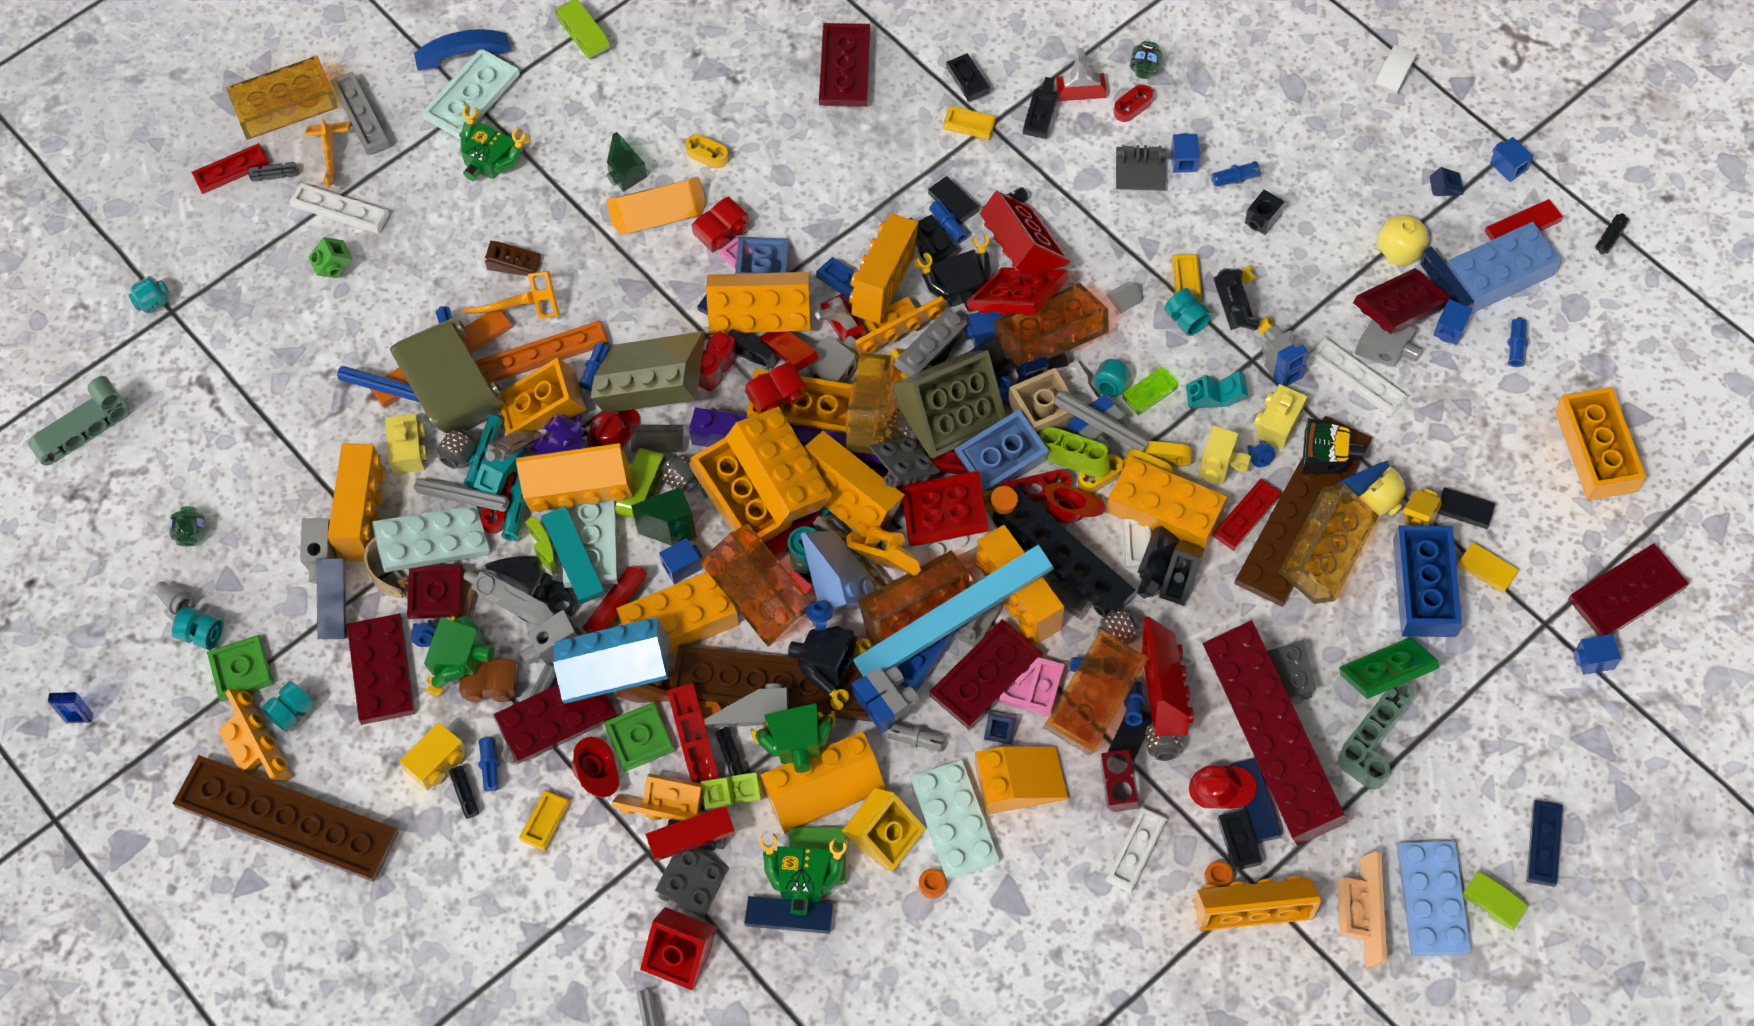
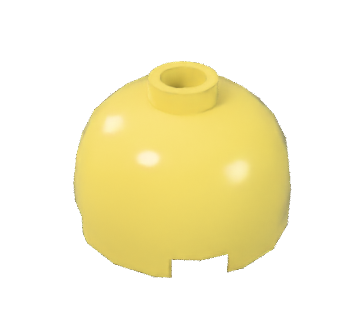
[1377,215,1428,266]
[1352,467,1406,517]

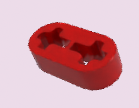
[1113,84,1153,122]

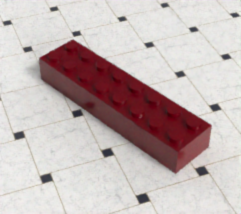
[1202,620,1349,846]

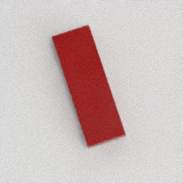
[191,143,270,194]
[1484,199,1563,240]
[759,331,819,371]
[1213,478,1282,551]
[582,567,648,634]
[645,806,735,862]

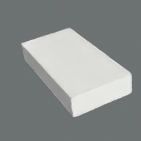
[1123,518,1151,569]

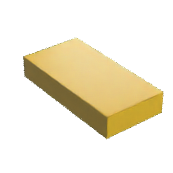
[943,105,996,140]
[1171,254,1202,301]
[1457,542,1519,593]
[519,789,570,851]

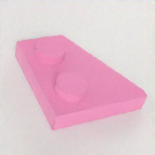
[999,657,1064,717]

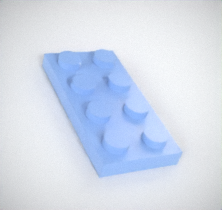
[1397,841,1471,956]

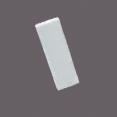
[1105,806,1167,893]

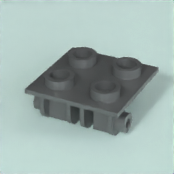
[1116,144,1166,191]
[869,437,940,488]
[1268,640,1316,700]
[655,849,728,919]

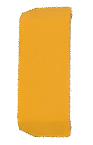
[606,177,705,234]
[846,526,921,575]

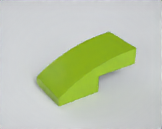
[525,515,557,575]
[701,771,764,809]
[1463,871,1528,931]

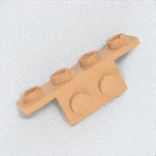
[1337,851,1388,968]

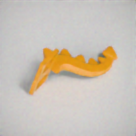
[305,119,351,189]
[462,271,560,318]

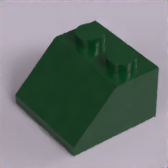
[631,487,697,546]

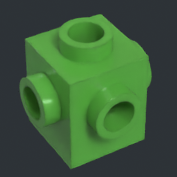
[308,237,352,278]

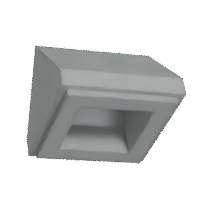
[1106,282,1142,313]

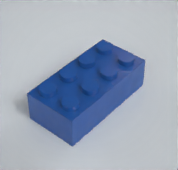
[1393,525,1462,637]

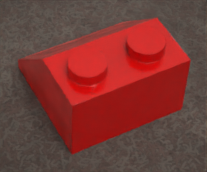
[640,907,717,990]

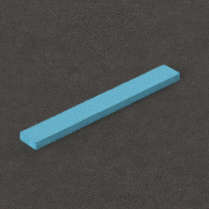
[853,544,1054,677]

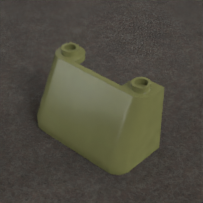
[390,318,505,433]

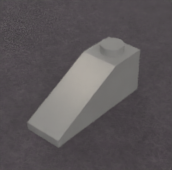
[705,684,789,728]

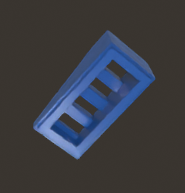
[1334,461,1389,502]

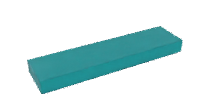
[541,506,605,605]

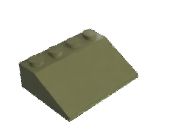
[591,331,705,412]
[893,350,1006,458]

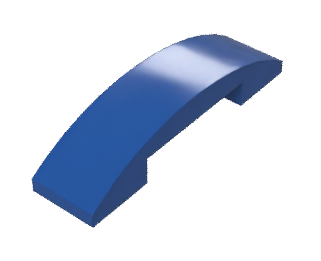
[414,29,511,71]

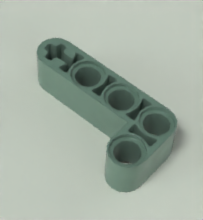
[28,376,129,466]
[1338,682,1414,790]

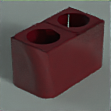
[1100,749,1140,812]

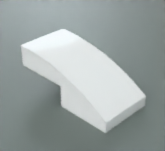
[1375,45,1417,95]
[1056,361,1098,406]

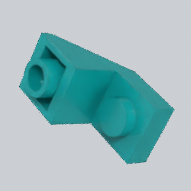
[1186,371,1248,409]
[473,447,527,495]

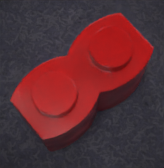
[691,196,750,253]
[698,331,737,392]
[744,361,807,414]

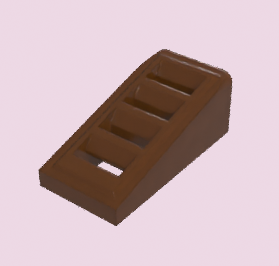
[485,241,541,277]

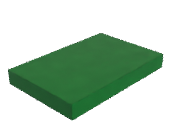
[1339,637,1440,699]

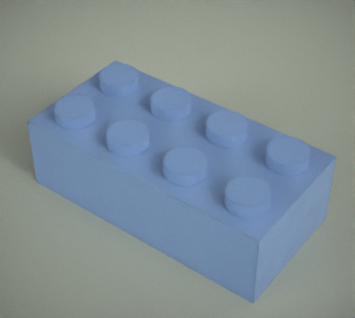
[1446,222,1561,314]

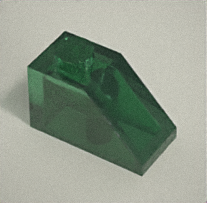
[607,132,647,192]

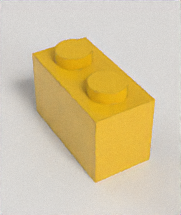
[399,722,467,791]

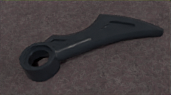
[485,556,576,617]

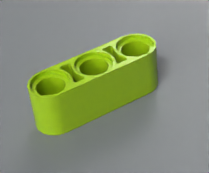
[555,0,610,59]
[1038,427,1110,477]
[615,447,667,519]

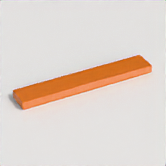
[370,310,512,408]
[475,320,609,382]

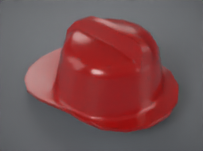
[587,409,639,448]
[1044,483,1106,523]
[572,736,620,798]
[1189,764,1257,809]

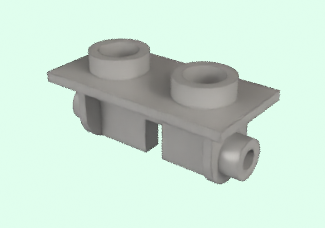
[954,603,1002,647]

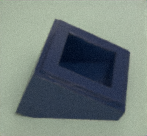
[1430,167,1464,196]
[984,710,1017,745]

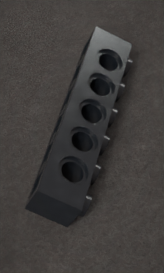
[992,487,1136,617]

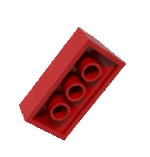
[979,190,1070,276]
[1142,617,1194,737]

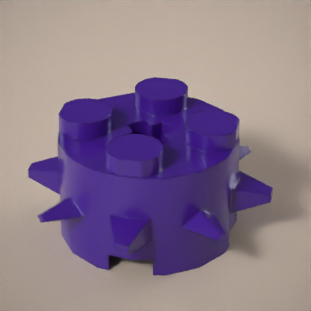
[529,414,589,456]

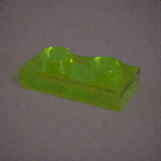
[1122,366,1178,416]

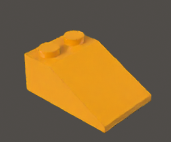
[500,357,587,435]
[975,746,1068,815]

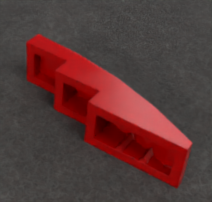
[666,683,719,796]

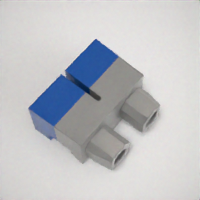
[1261,325,1308,387]
[1067,394,1128,454]
[852,666,918,734]

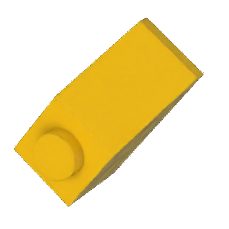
[1403,489,1442,526]

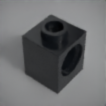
[1245,189,1285,235]

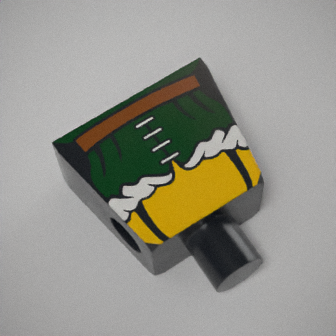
[1301,418,1364,475]

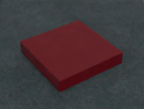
[407,565,464,619]

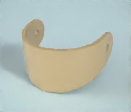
[364,537,403,598]

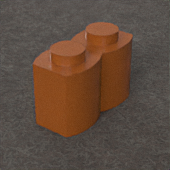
[459,659,519,703]

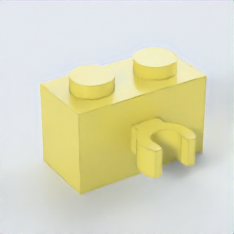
[1254,384,1308,449]
[385,413,428,475]
[1199,425,1251,484]

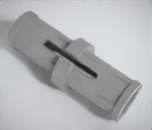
[887,723,945,753]

